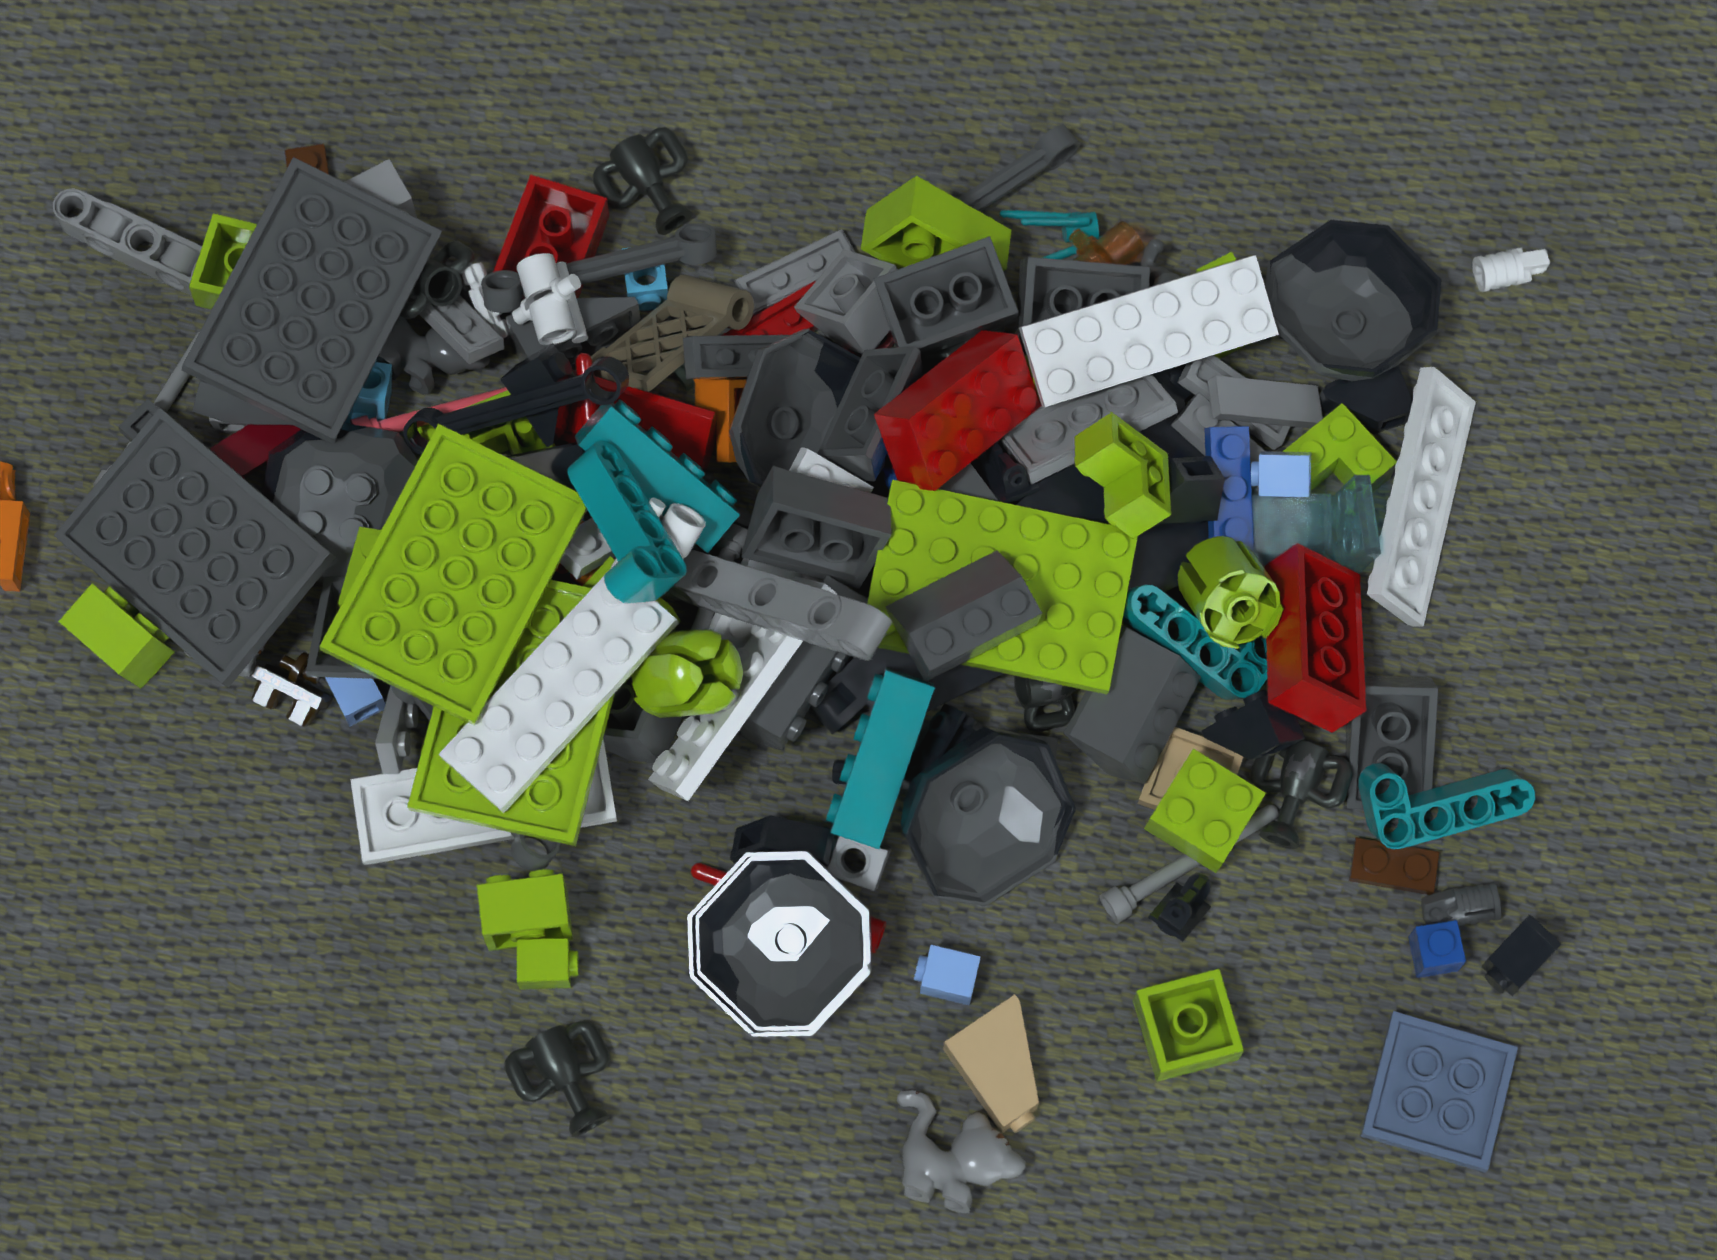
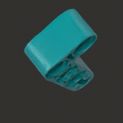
[568,440,687,604]
[1122,585,1267,700]
[1358,763,1535,849]

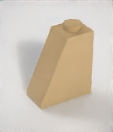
[943,995,1039,1133]

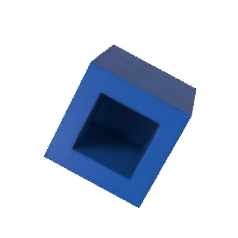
[1408,920,1466,978]

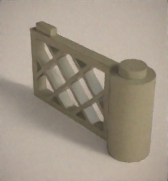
[591,275,754,392]

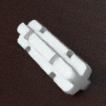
[461,262,510,338]

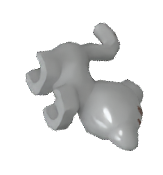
[897,1090,1026,1213]

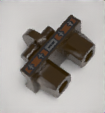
[251,652,334,727]

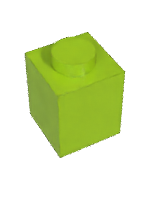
[517,938,579,990]

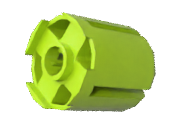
[1178,536,1283,649]
[632,629,743,718]

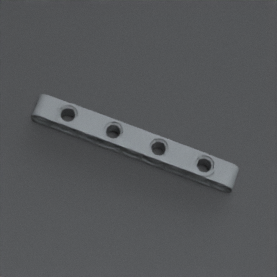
[53,188,202,296]
[614,549,892,660]

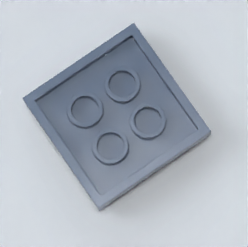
[1360,1011,1518,1173]

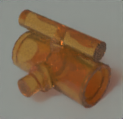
[1069,221,1145,265]

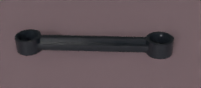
[403,356,629,455]

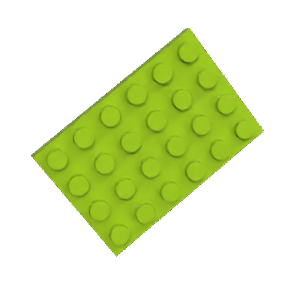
[319,424,587,725]
[867,480,1138,694]
[407,580,615,846]

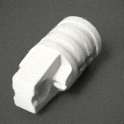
[1472,248,1550,292]

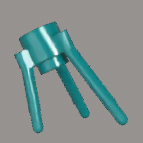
[999,210,1099,260]

